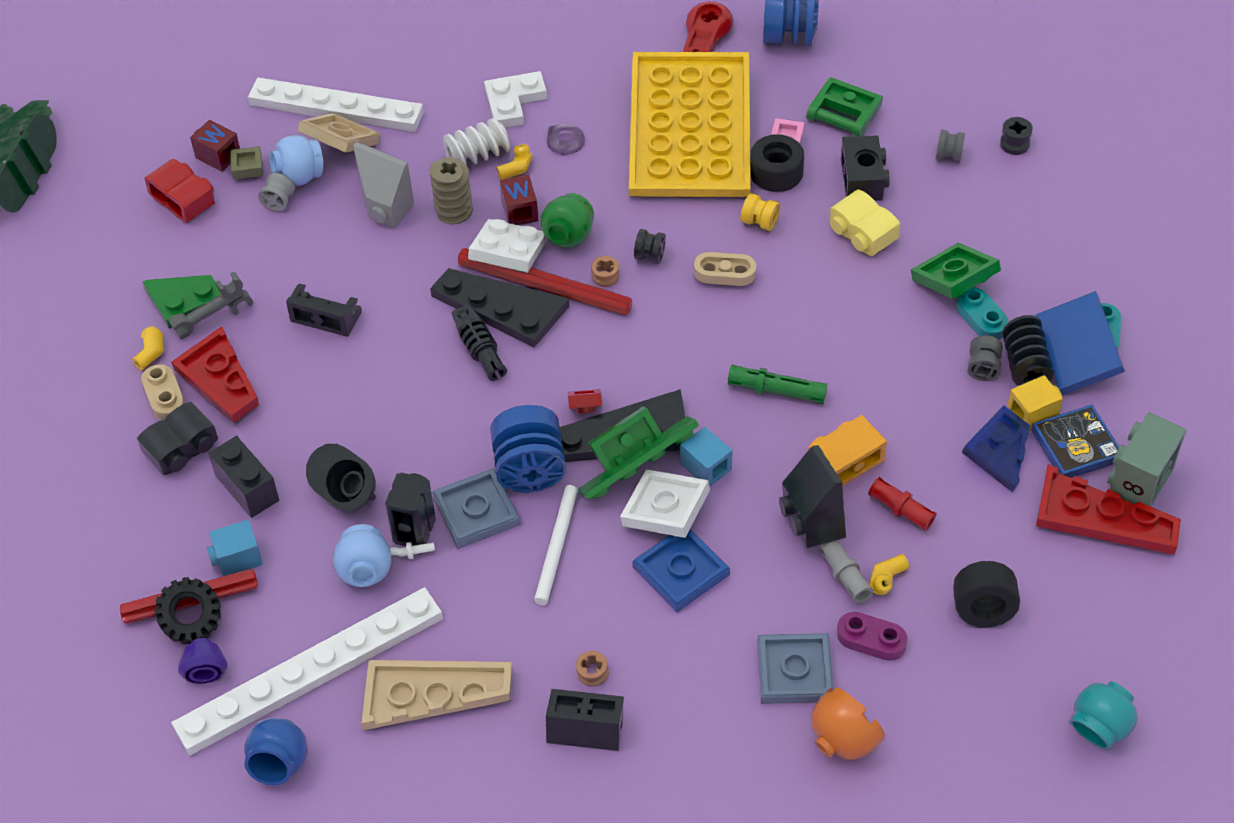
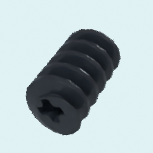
[1002,315,1054,386]

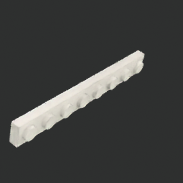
[171,587,443,756]

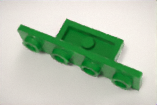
[578,407,699,499]

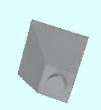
[353,142,414,228]

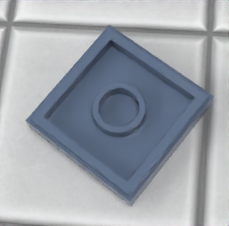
[432,468,521,549]
[757,633,834,704]

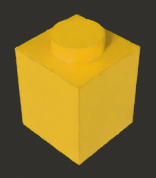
[1007,375,1063,433]

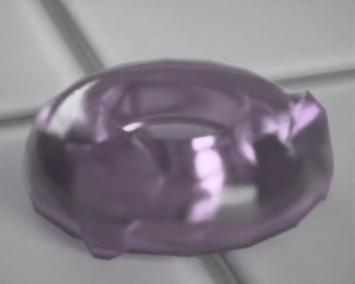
[547,123,585,156]

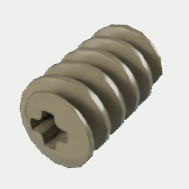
[429,157,473,224]

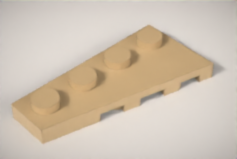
[361,660,513,730]

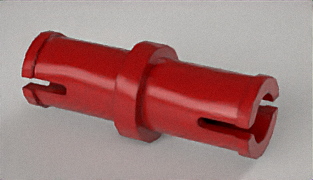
[868,477,937,531]

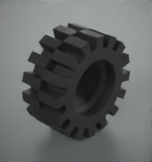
[154,577,222,645]

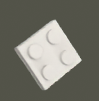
[468,219,546,273]
[620,469,710,538]

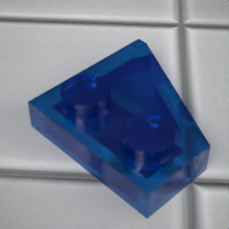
[962,405,1030,493]

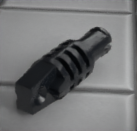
[452,304,507,381]

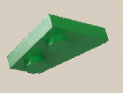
[142,275,221,329]

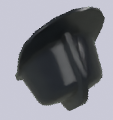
[306,444,376,511]

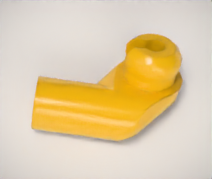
[496,144,533,180]
[869,554,909,595]

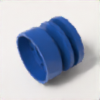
[763,0,819,46]
[490,405,566,493]

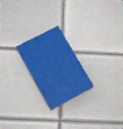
[1035,291,1125,395]

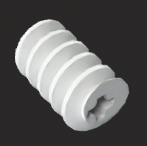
[443,118,510,164]

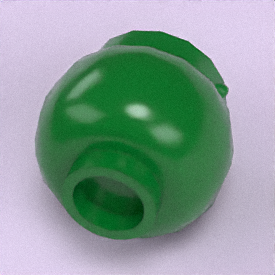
[541,193,594,248]

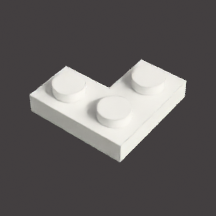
[484,71,547,128]

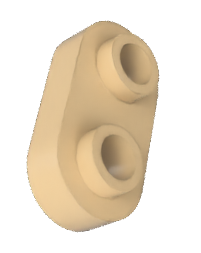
[694,252,757,286]
[141,364,185,420]

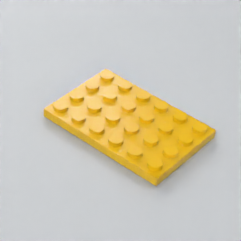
[629,52,750,197]

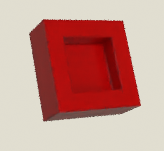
[568,389,602,413]

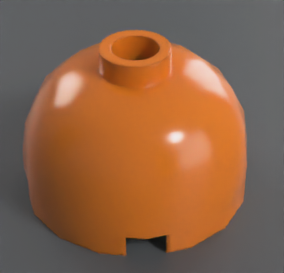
[811,687,885,760]

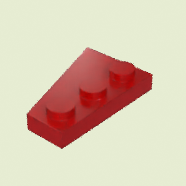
[171,326,259,423]

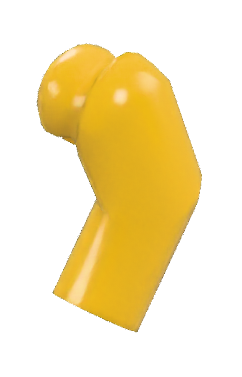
[132,326,164,371]

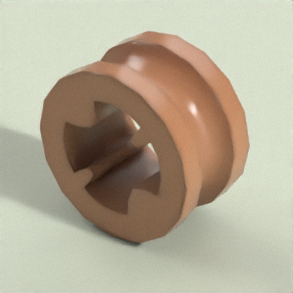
[591,256,620,287]
[576,651,609,687]

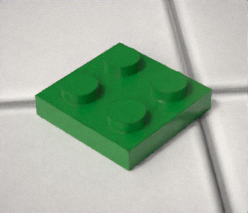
[910,242,1001,299]

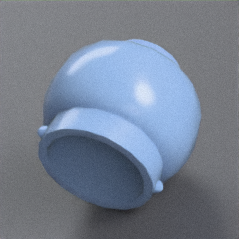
[269,135,323,186]
[332,524,392,587]

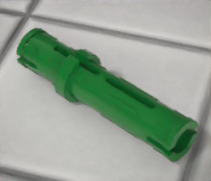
[727,364,828,404]

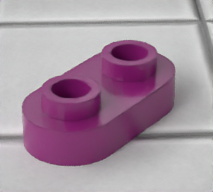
[837,612,907,660]

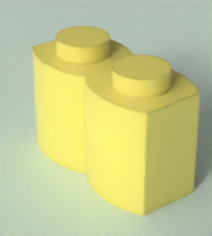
[830,189,900,256]

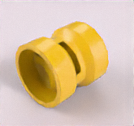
[740,193,781,231]

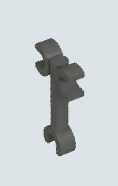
[169,272,253,339]

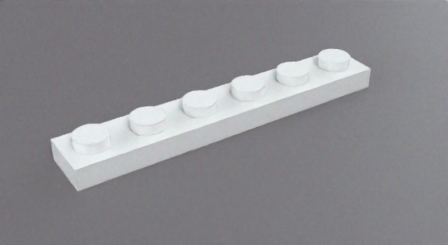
[248,77,424,133]

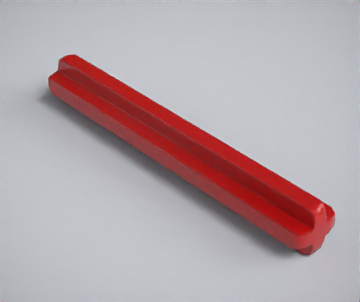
[120,569,258,624]

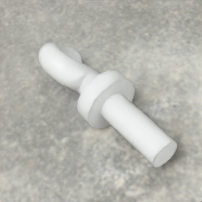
[390,542,435,560]

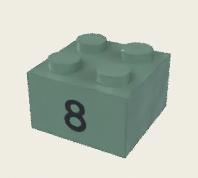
[1107,412,1187,506]

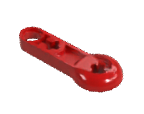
[682,1,734,52]

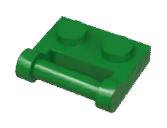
[806,77,883,136]

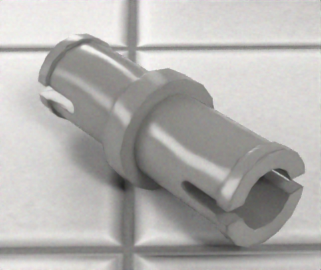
[819,540,874,604]

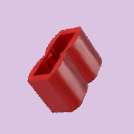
[144,159,215,223]

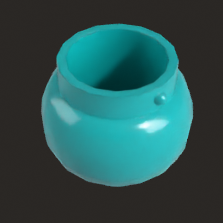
[1069,681,1138,750]

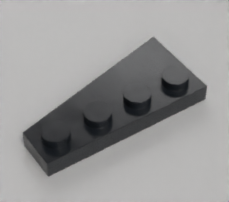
[430,268,570,348]
[560,389,685,462]

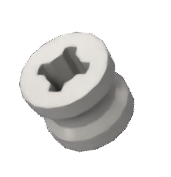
[258,173,295,211]

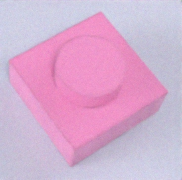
[771,118,805,144]

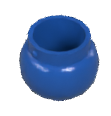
[244,718,308,786]

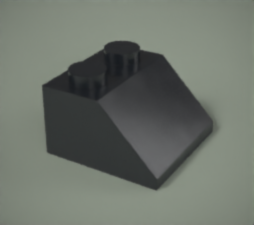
[779,445,846,548]

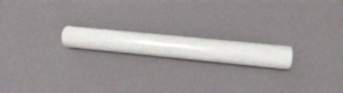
[534,485,578,606]

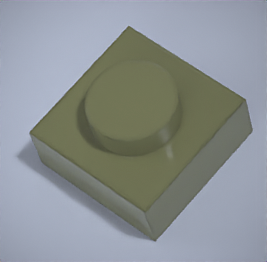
[231,146,263,180]

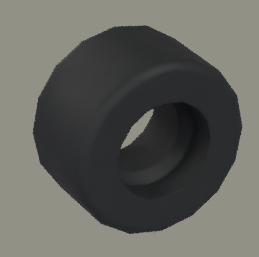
[750,134,804,192]
[953,561,1020,627]

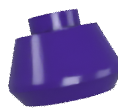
[178,638,228,684]

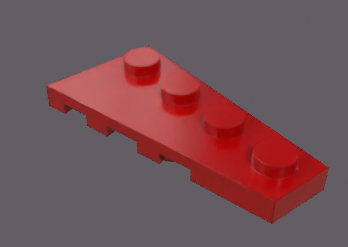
[1036,464,1181,555]

